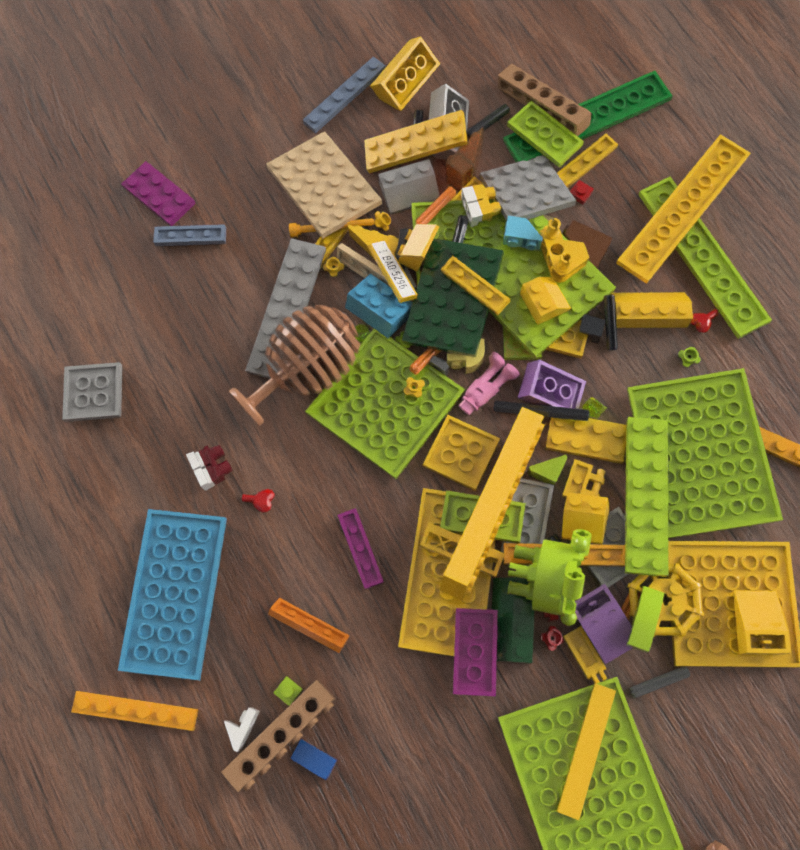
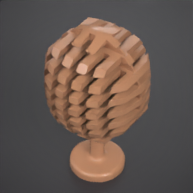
[228,305,360,427]

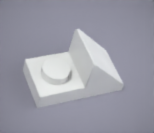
[224,707,260,752]

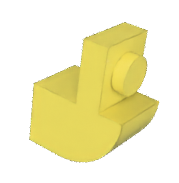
[447,339,485,374]

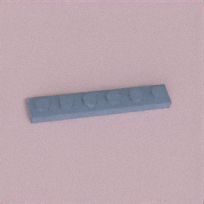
[303,56,386,134]

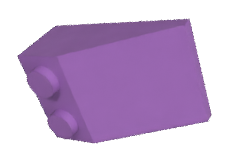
[518,360,586,409]

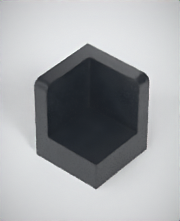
[579,314,606,344]

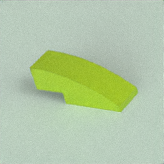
[626,586,664,653]

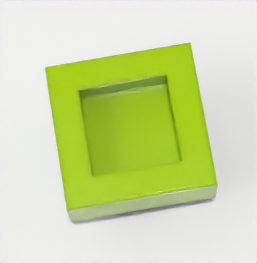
[274,676,303,706]

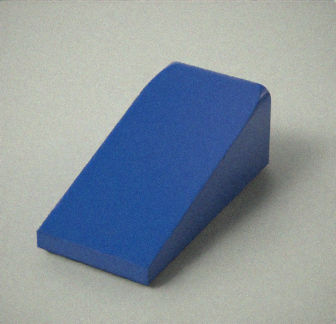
[290,739,337,780]

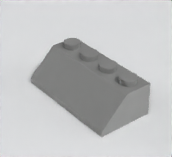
[429,84,469,160]

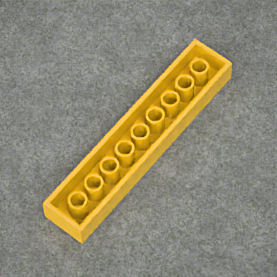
[439,407,545,601]

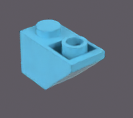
[503,216,543,250]

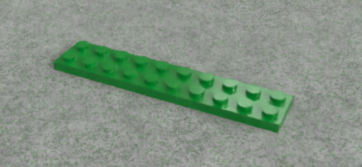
[503,70,673,162]

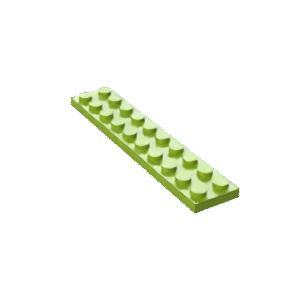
[639,176,772,339]

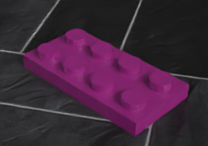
[121,161,196,226]
[453,608,498,697]

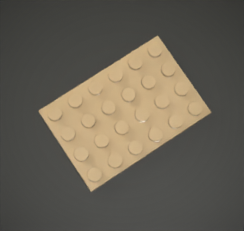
[266,131,382,238]

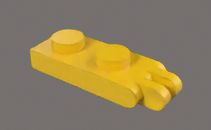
[563,626,607,684]

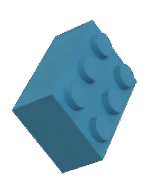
[345,273,413,338]

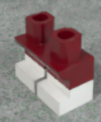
[186,445,233,491]

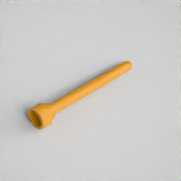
[289,218,375,238]

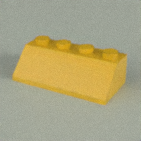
[370,36,440,111]
[610,292,693,328]

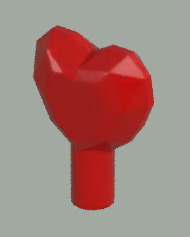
[690,309,719,333]
[242,489,275,513]

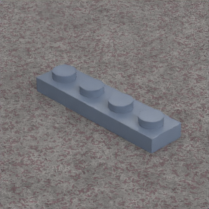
[153,225,226,246]

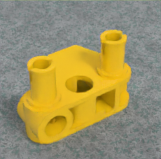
[538,218,589,283]

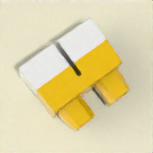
[461,184,501,227]

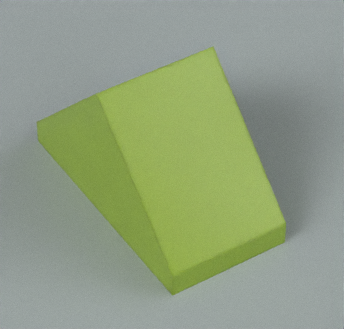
[527,455,567,485]

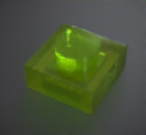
[582,397,607,419]

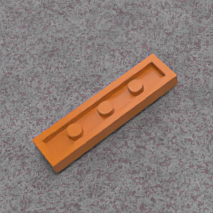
[268,598,350,653]

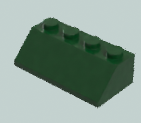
[491,577,534,665]

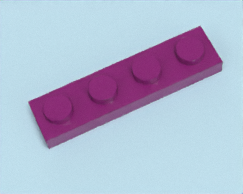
[338,508,384,590]

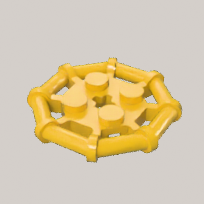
[627,563,704,637]

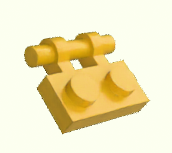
[562,459,606,498]

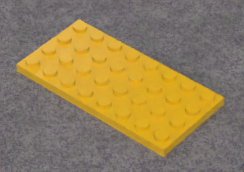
[398,488,496,657]

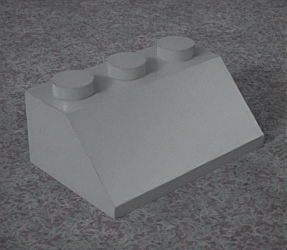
[379,159,440,215]

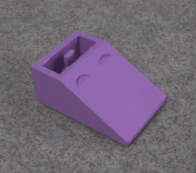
[575,584,632,664]

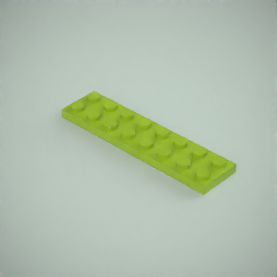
[625,417,669,577]

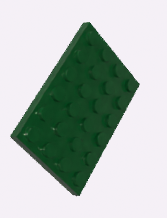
[402,239,504,357]

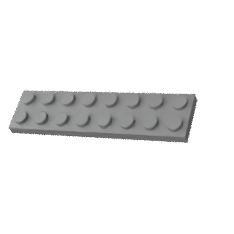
[245,238,326,379]

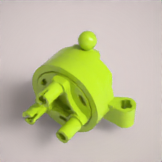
[507,529,592,626]

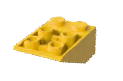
[733,590,791,655]

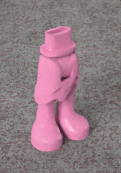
[458,352,520,415]

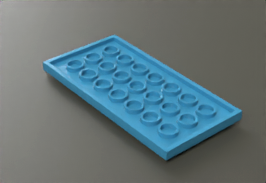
[118,509,227,680]

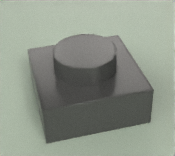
[429,356,449,376]

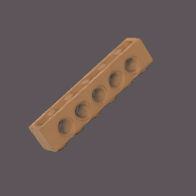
[498,64,591,136]
[221,680,335,792]

